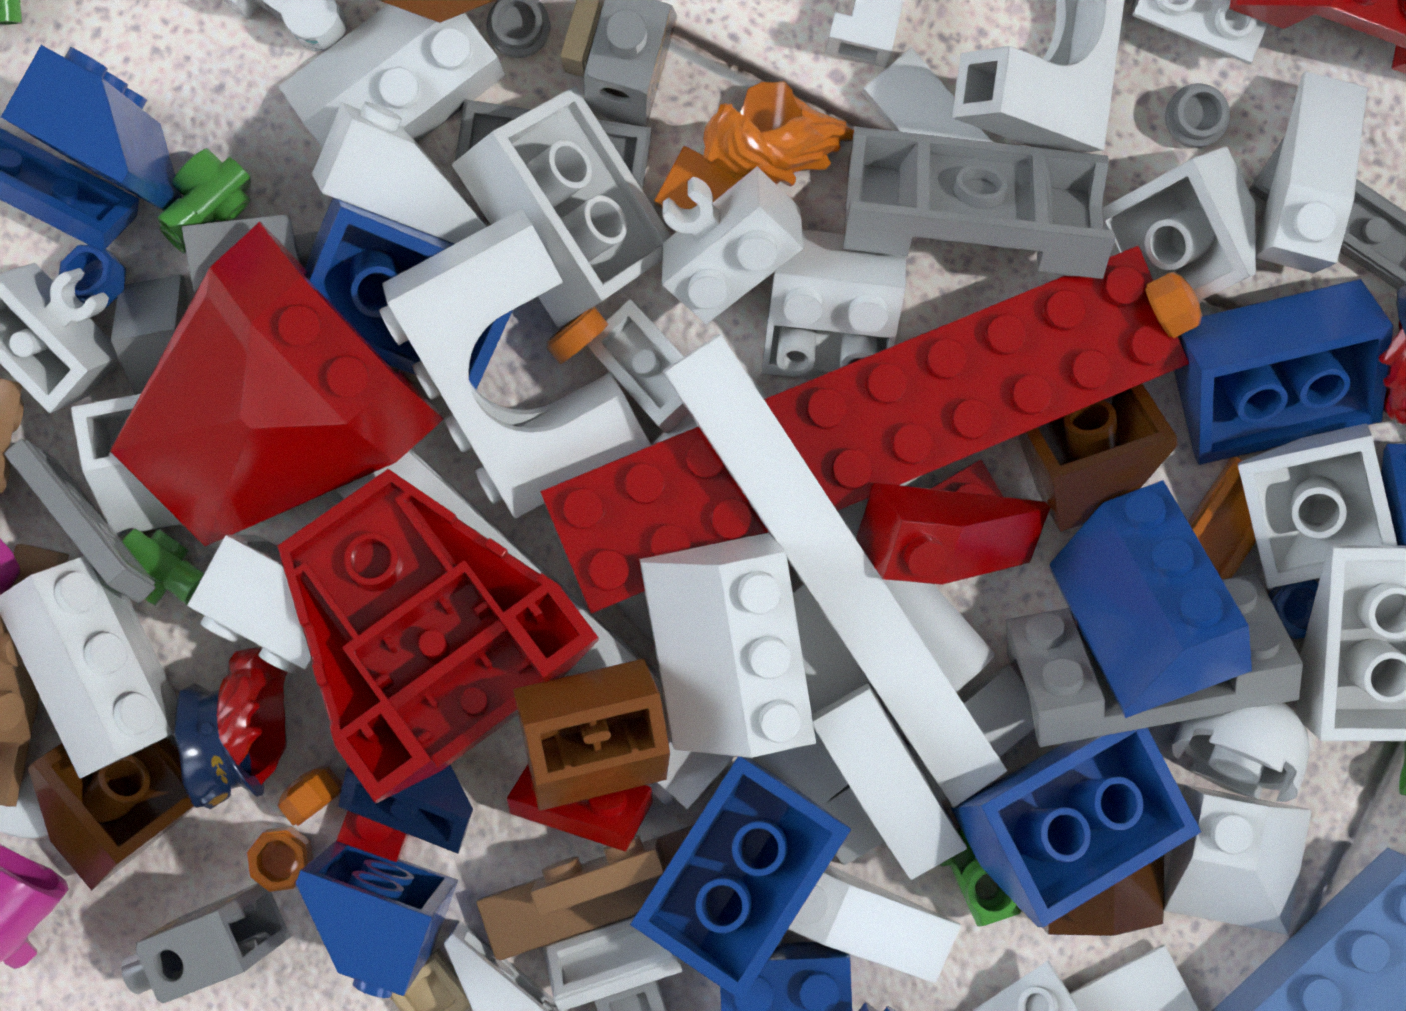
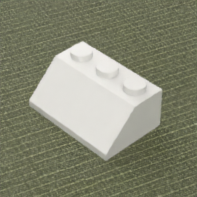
[278,4,506,148]
[451,86,671,328]
[639,533,816,758]
[0,556,177,778]

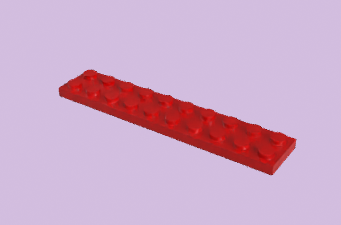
[540,245,1189,614]

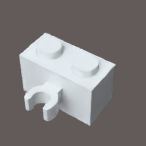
[662,166,804,324]
[0,263,120,413]

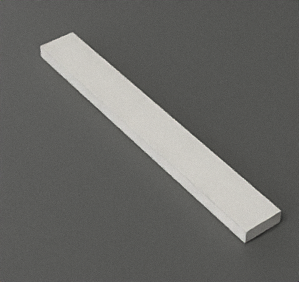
[662,334,1007,807]

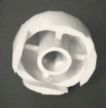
[1172,703,1310,802]

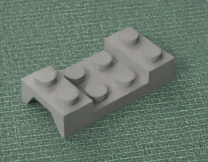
[843,126,1115,279]
[1006,573,1303,747]

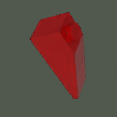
[856,483,1050,585]

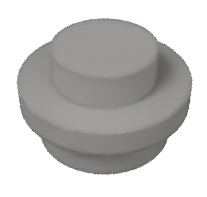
[486,0,550,58]
[1165,83,1230,148]

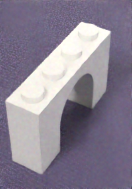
[952,0,1124,153]
[379,208,651,519]

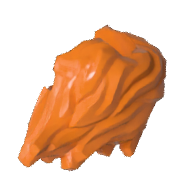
[703,81,854,187]

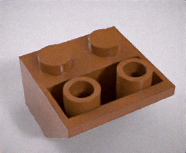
[513,658,670,811]

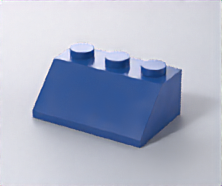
[1,45,182,211]
[304,197,513,390]
[1174,279,1394,465]
[1049,480,1252,718]
[951,728,1201,928]
[630,756,851,1001]
[296,841,458,998]

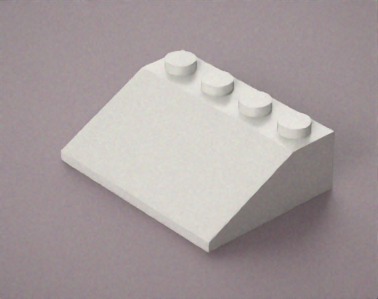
[1296,545,1406,741]

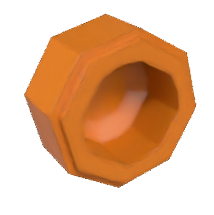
[1145,272,1202,338]
[277,766,343,826]
[247,826,313,892]

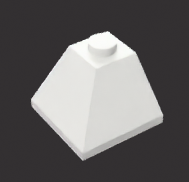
[1102,146,1256,301]
[1238,423,1398,588]
[1164,784,1312,935]

